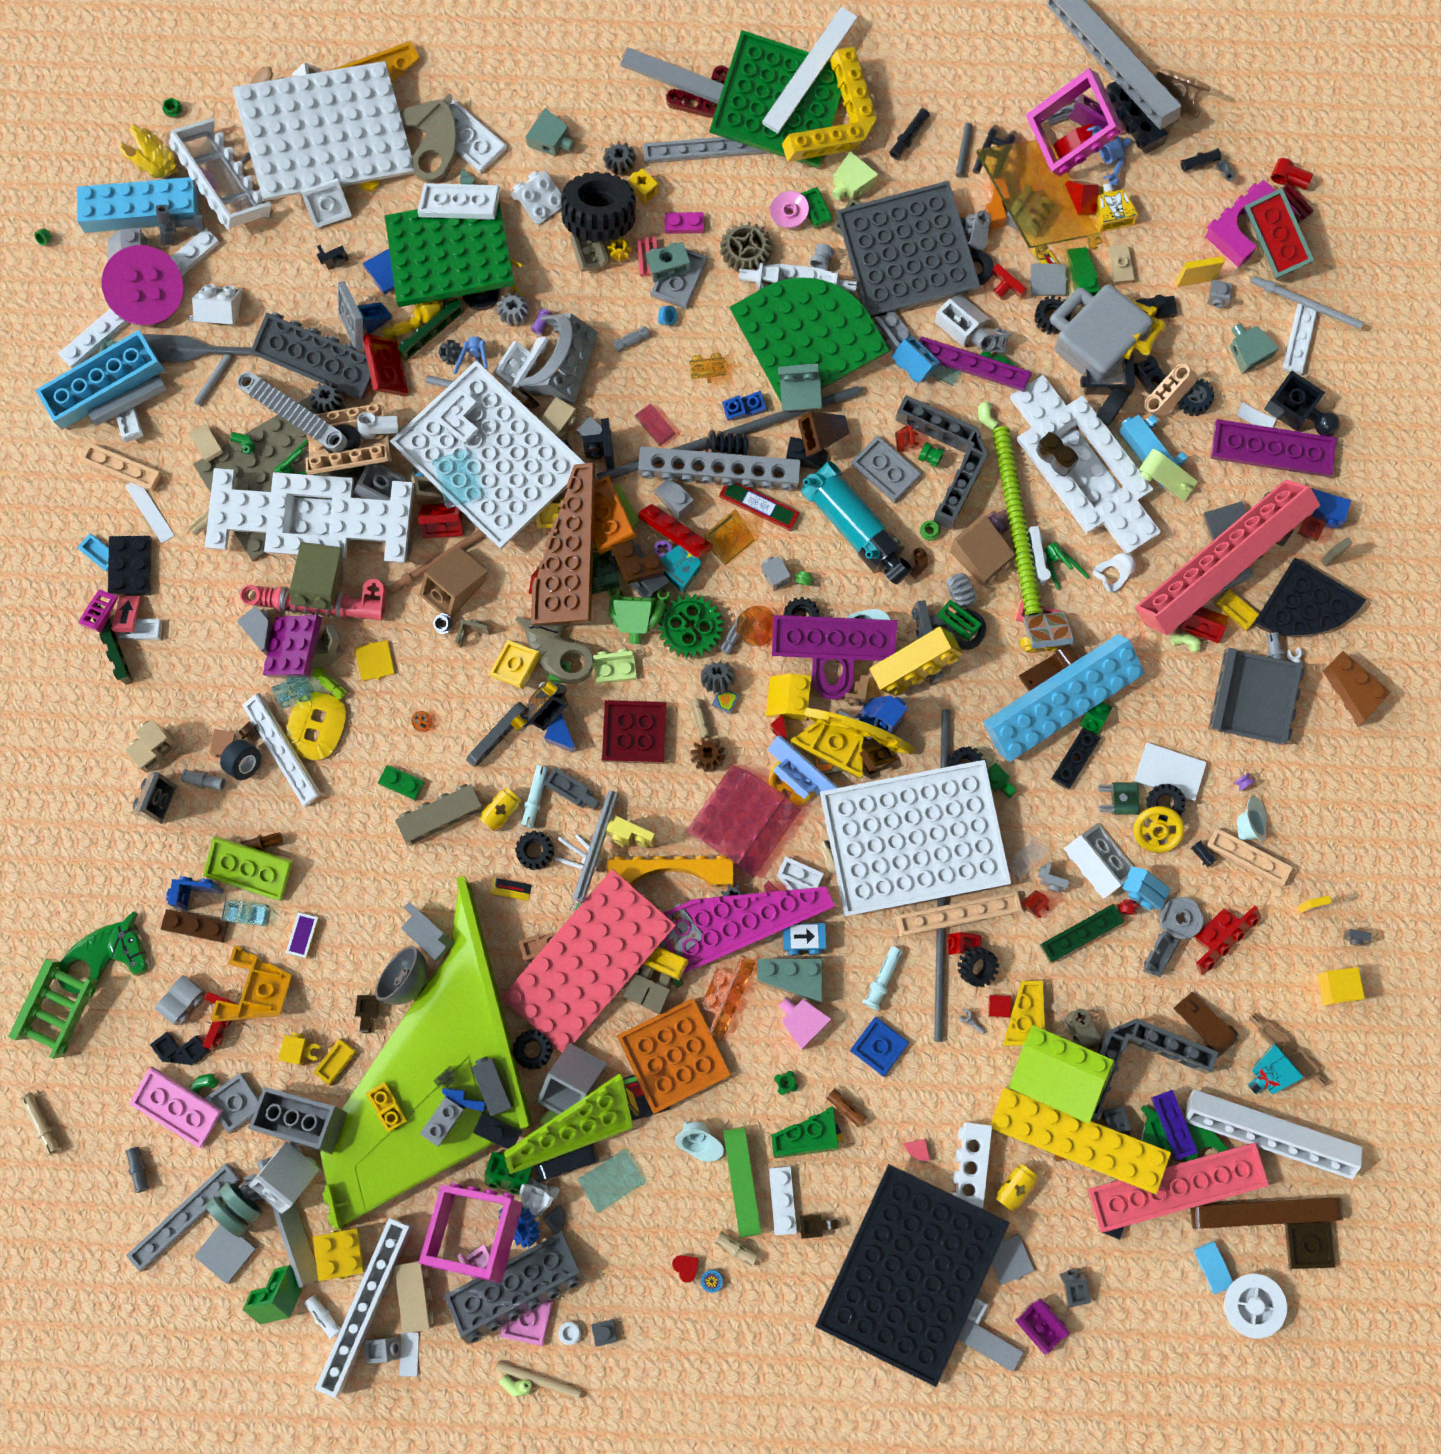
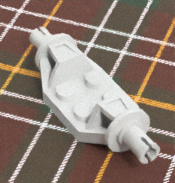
[739,263,857,294]

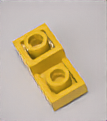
[366,1081,407,1132]

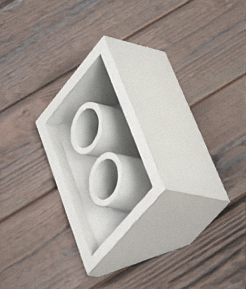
[1064,823,1134,898]

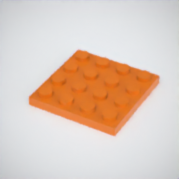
[617,998,731,1114]

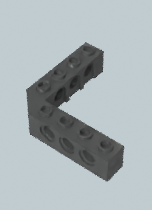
[895,395,988,530]
[1092,1019,1219,1121]

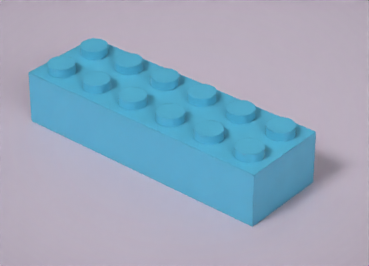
[77,177,200,233]
[35,330,165,430]

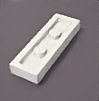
[769,1167,797,1235]

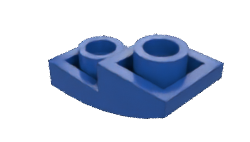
[722,391,768,421]

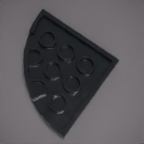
[1252,557,1366,637]

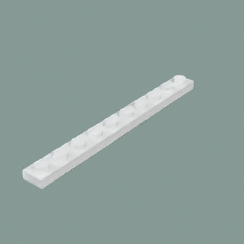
[58,228,220,368]

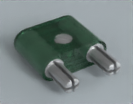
[1098,782,1140,815]

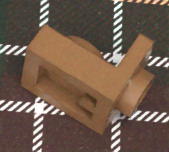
[844,675,869,706]

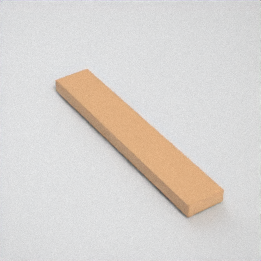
[895,891,1023,937]

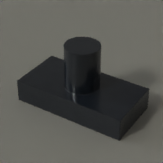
[1135,295,1178,319]
[473,1112,522,1149]

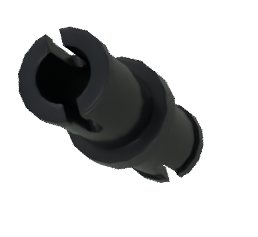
[1180,148,1222,172]

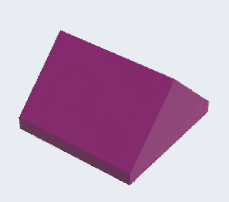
[1068,94,1109,129]

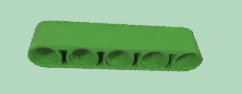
[723,1127,761,1238]

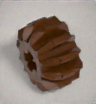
[690,737,725,772]

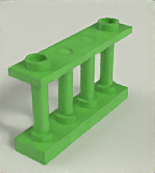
[8,958,98,1059]

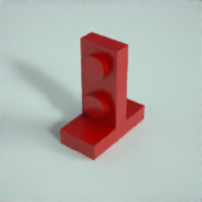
[202,992,238,1050]

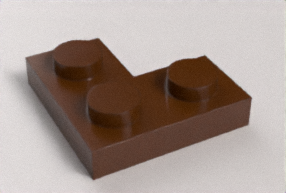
[612,541,665,585]

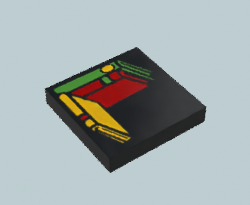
[623,1075,670,1121]

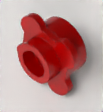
[1117,900,1141,915]

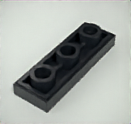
[1050,727,1101,790]

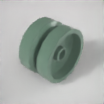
[206,1181,263,1238]

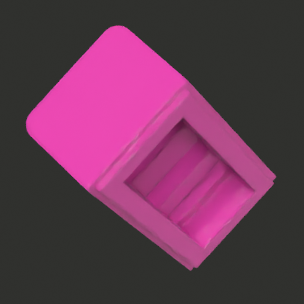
[78,589,118,633]

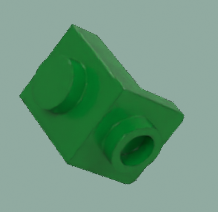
[1079,702,1112,734]

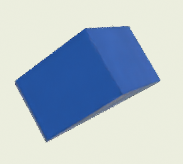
[357,302,392,334]
[544,714,576,753]

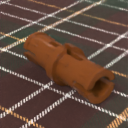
[826,1088,867,1127]

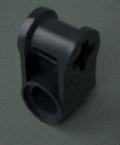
[1134,355,1166,395]

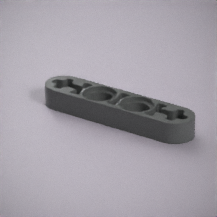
[466,702,528,767]

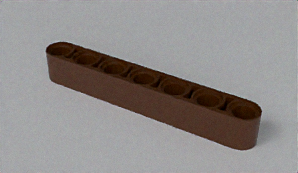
[1190,1197,1343,1229]

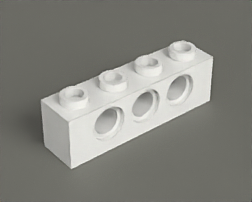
[952,1122,992,1209]

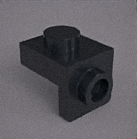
[316,245,349,270]

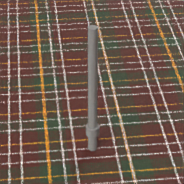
[1250,275,1363,329]

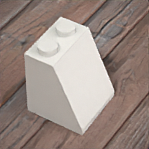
[248,1141,319,1214]

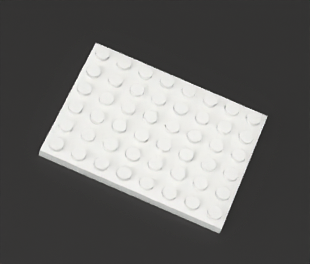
[233,61,415,201]
[390,361,585,550]
[820,760,1011,916]

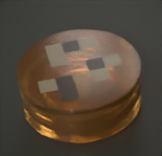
[411,711,433,732]

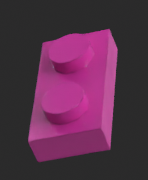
[665,212,704,234]

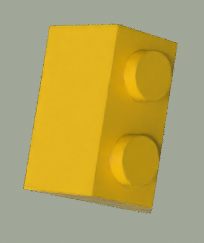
[766,674,811,721]

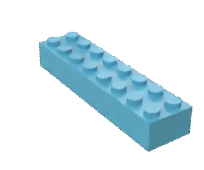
[983,634,1145,762]

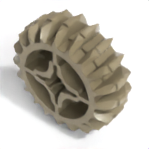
[720,221,772,272]

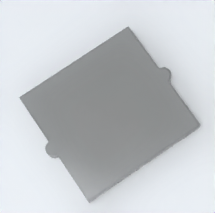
[1029,264,1068,296]
[992,1234,1034,1285]

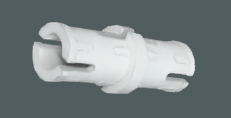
[304,1295,341,1339]

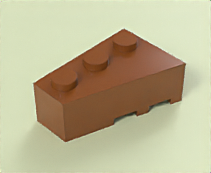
[1323,651,1391,727]

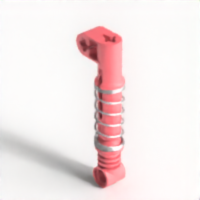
[240,579,387,621]

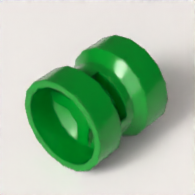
[918,442,945,468]

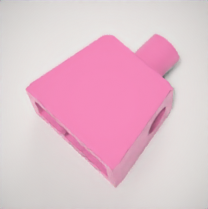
[779,997,831,1050]

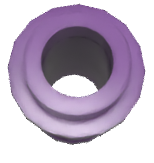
[530,309,553,335]

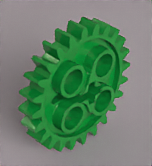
[658,594,723,659]

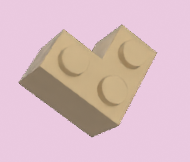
[125,719,179,772]

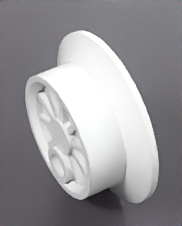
[1224,1274,1287,1338]

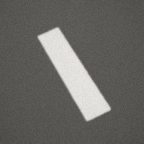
[125,483,174,543]

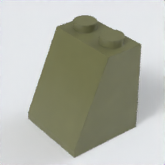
[290,542,343,610]

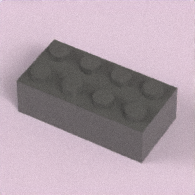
[248,1087,348,1154]

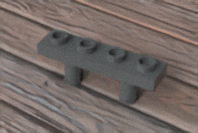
[911,600,958,684]

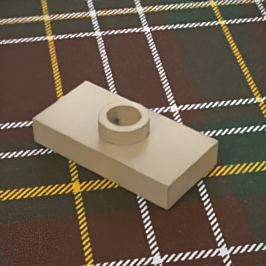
[1107,244,1134,285]

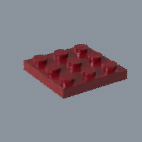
[602,700,667,764]

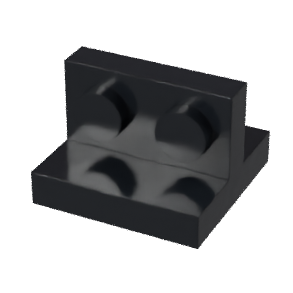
[582,418,615,470]

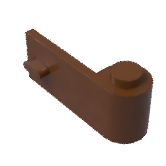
[1018,644,1080,692]
[1173,992,1238,1058]

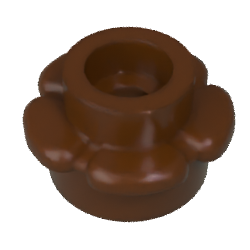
[238,721,258,740]

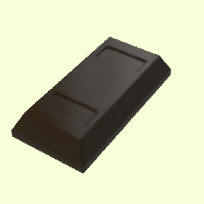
[511,386,540,408]

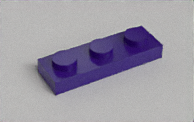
[1151,1090,1198,1160]

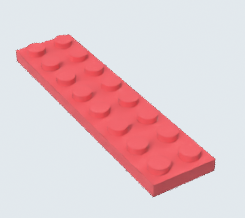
[1087,1143,1269,1233]

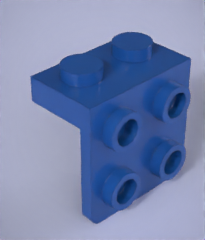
[166,876,223,911]

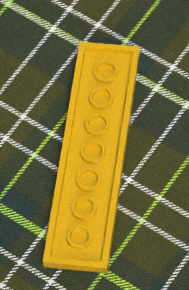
[990,1088,1171,1195]

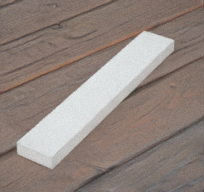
[242,693,322,807]

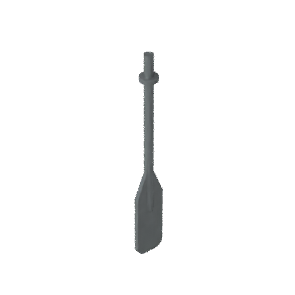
[143,334,255,363]

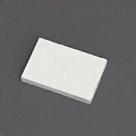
[1134,743,1206,802]

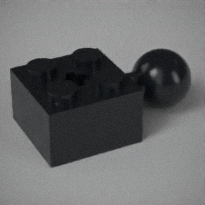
[1264,370,1341,437]

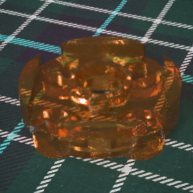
[736,605,774,647]

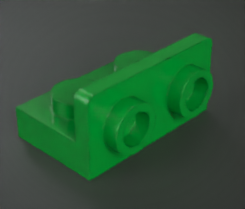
[484,1152,534,1195]

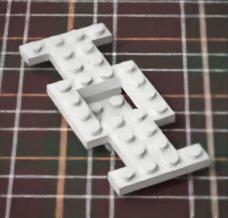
[205,468,414,564]

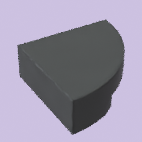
[543,1205,565,1235]

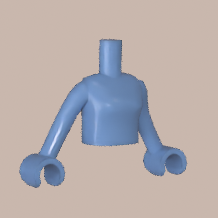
[1087,125,1131,186]

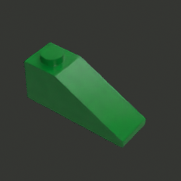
[1066,247,1100,304]

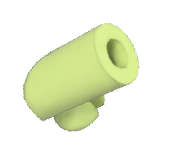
[978,401,999,431]
[1171,633,1202,652]
[498,1374,532,1397]

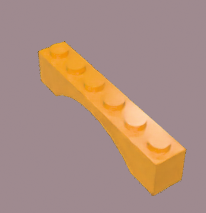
[607,856,733,887]

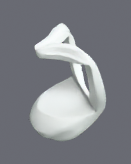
[1093,553,1136,593]

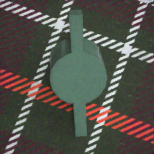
[460,170,475,185]

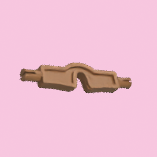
[1249,1013,1328,1088]

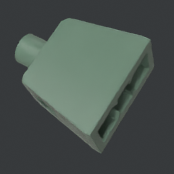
[525,108,575,156]
[1230,323,1279,374]

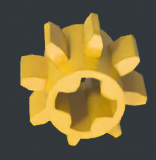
[607,237,632,262]

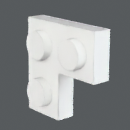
[435,389,479,445]

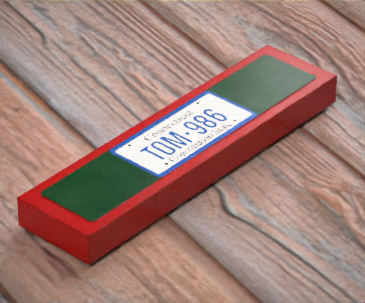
[719,483,799,531]

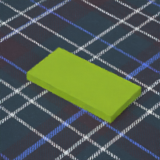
[203,836,293,901]

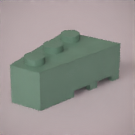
[757,959,822,1004]

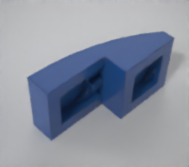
[442,1088,486,1111]

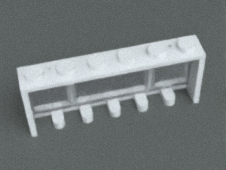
[169,118,271,231]

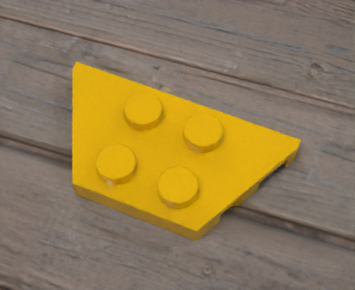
[790,723,863,780]

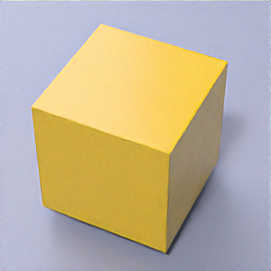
[1317,967,1365,1006]

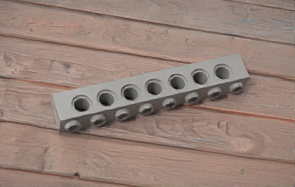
[638,446,800,491]

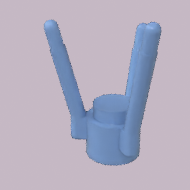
[453,336,488,374]

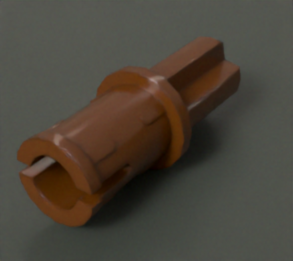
[240,832,283,851]

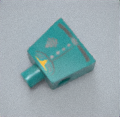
[660,545,702,593]

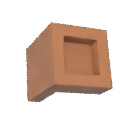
[210,729,236,758]

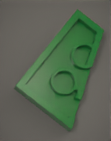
[771,1106,839,1159]

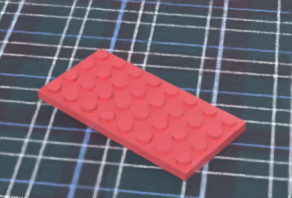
[501,869,676,1053]

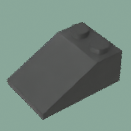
[133,772,177,824]

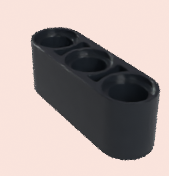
[535,1143,600,1181]

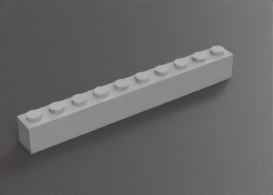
[1046,0,1181,130]

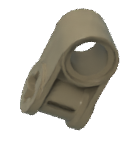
[1065,1009,1101,1049]

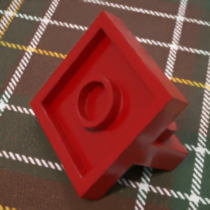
[418,503,464,539]

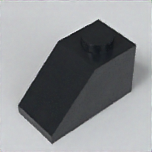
[786,437,829,470]

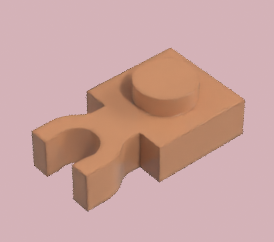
[518,932,554,962]

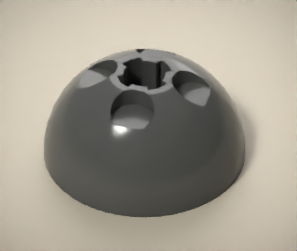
[375,946,428,1005]

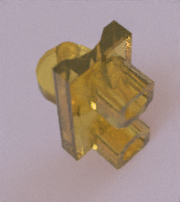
[690,352,726,383]

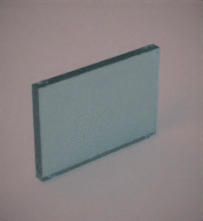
[432,449,482,508]
[577,1149,645,1213]

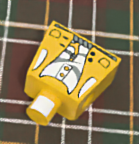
[1096,184,1138,233]

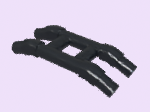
[972,124,1018,180]

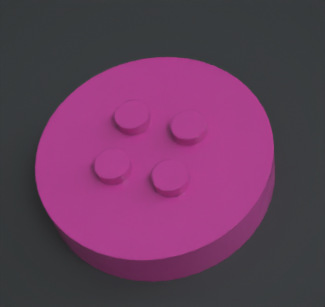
[101,245,184,326]

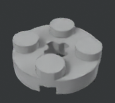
[1159,897,1203,940]

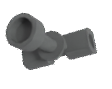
[156,205,204,244]

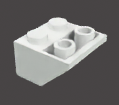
[192,284,242,324]
[934,294,990,347]

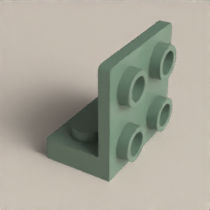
[778,363,822,412]

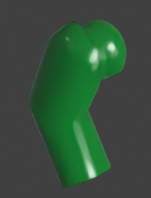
[189,1073,219,1094]

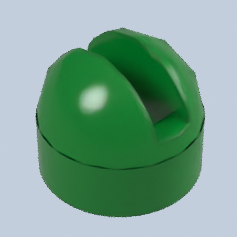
[34,228,52,246]

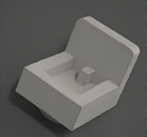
[1038,862,1069,893]

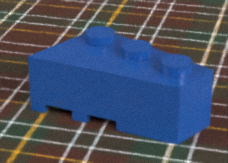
[856,695,908,734]

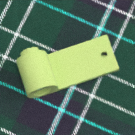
[1139,449,1198,502]

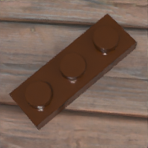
[160,909,229,943]

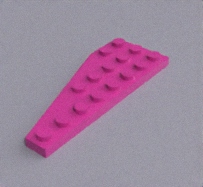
[664,886,835,974]

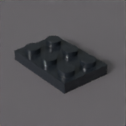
[108,536,152,596]

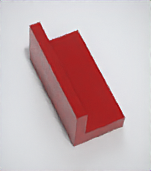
[1180,607,1228,644]

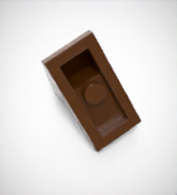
[859,744,898,775]

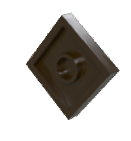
[1285,1222,1335,1269]

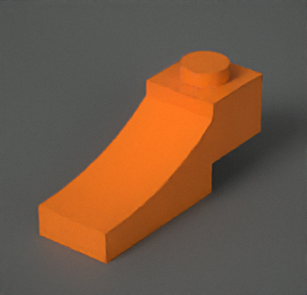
[984,165,1009,230]

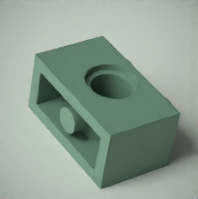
[646,242,690,282]

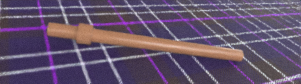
[388,530,486,593]

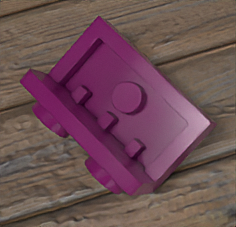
[1015,1299,1070,1355]

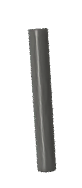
[956,123,972,178]

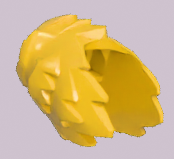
[120,124,178,178]

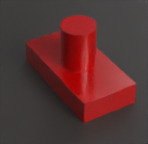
[992,263,1027,299]

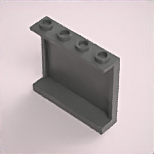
[1208,647,1305,745]

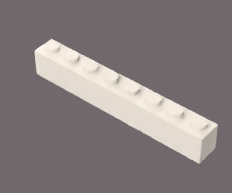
[1184,1089,1362,1180]
[315,1218,413,1398]

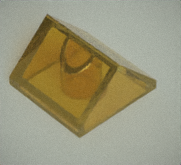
[704,509,755,565]

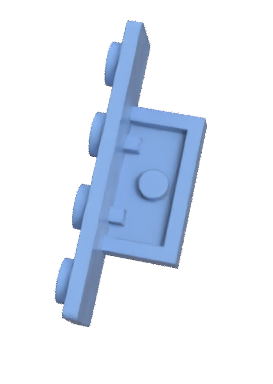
[768,735,839,799]

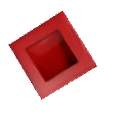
[770,715,787,741]

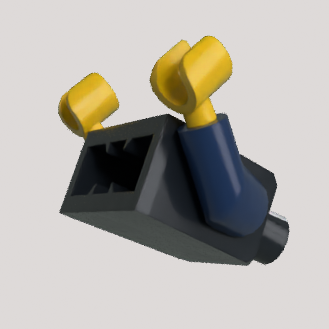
[510,680,568,731]

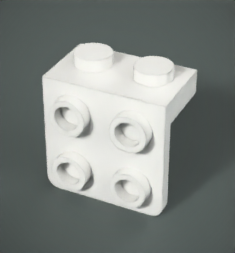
[510,170,562,224]

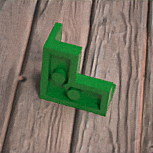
[242,1265,304,1324]

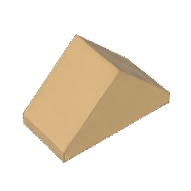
[411,476,447,506]

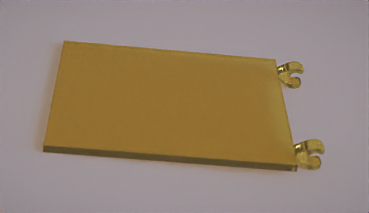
[976,138,1102,260]

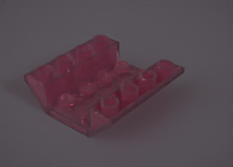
[685,765,801,878]

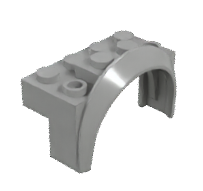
[520,313,598,404]

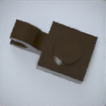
[355,995,379,1034]
[799,1214,838,1239]

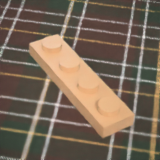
[80,443,162,492]
[1206,828,1293,887]

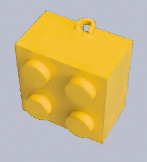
[313,1228,365,1281]

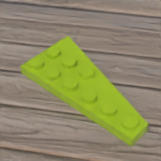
[504,1073,633,1174]

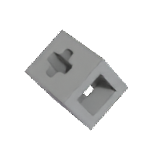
[761,556,791,591]

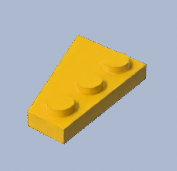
[1002,981,1045,1046]

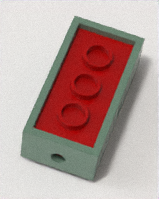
[1244,188,1314,280]

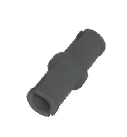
[125,1147,149,1193]

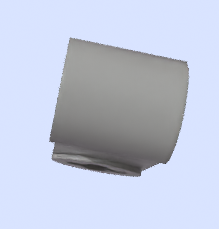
[964,210,990,251]
[971,328,1012,353]

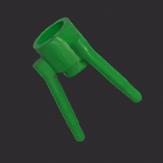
[274,439,309,475]
[1044,542,1089,590]

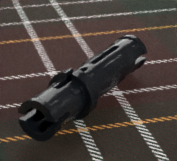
[889,108,930,160]

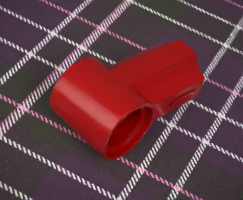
[1271,158,1313,190]

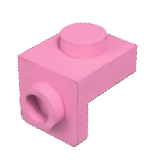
[457,1245,491,1280]

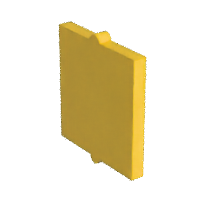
[355,640,395,682]

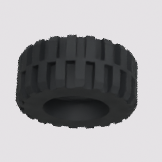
[561,171,636,243]

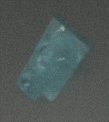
[271,677,314,708]

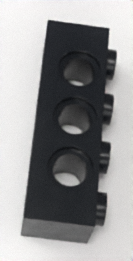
[1106,81,1168,154]

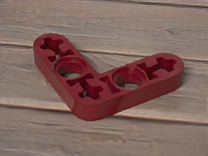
[666,65,729,118]

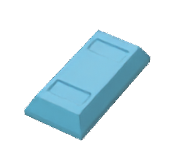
[77,533,109,572]

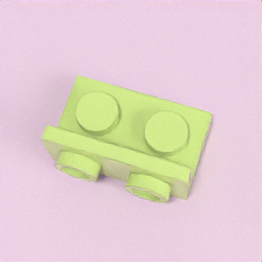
[593,649,637,684]

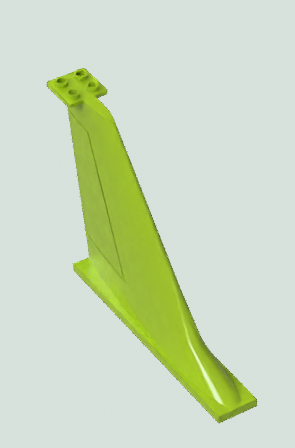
[320,876,533,1229]

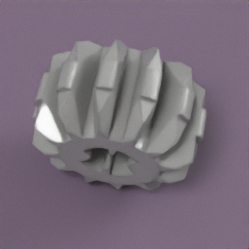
[496,292,530,326]
[946,572,976,608]

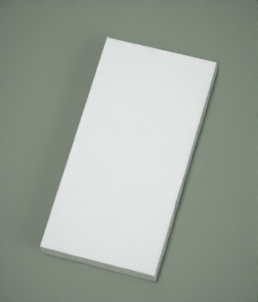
[450,99,507,174]
[418,183,501,219]

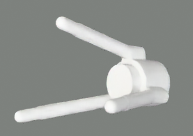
[555,834,603,873]

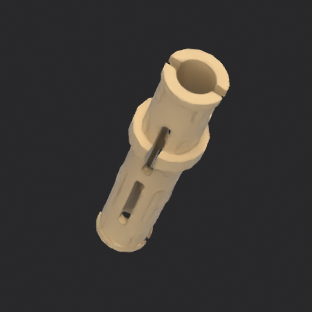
[19,1092,61,1156]

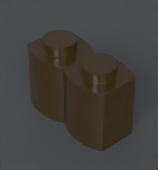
[1036,432,1079,477]

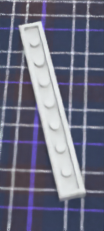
[762,7,857,134]

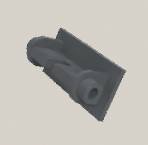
[1143,931,1180,977]

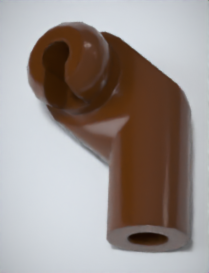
[909,548,928,579]

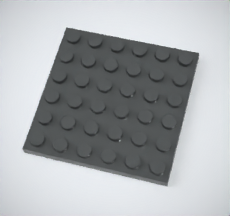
[836,180,980,318]

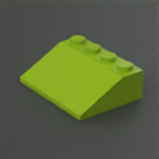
[1008,1025,1115,1124]

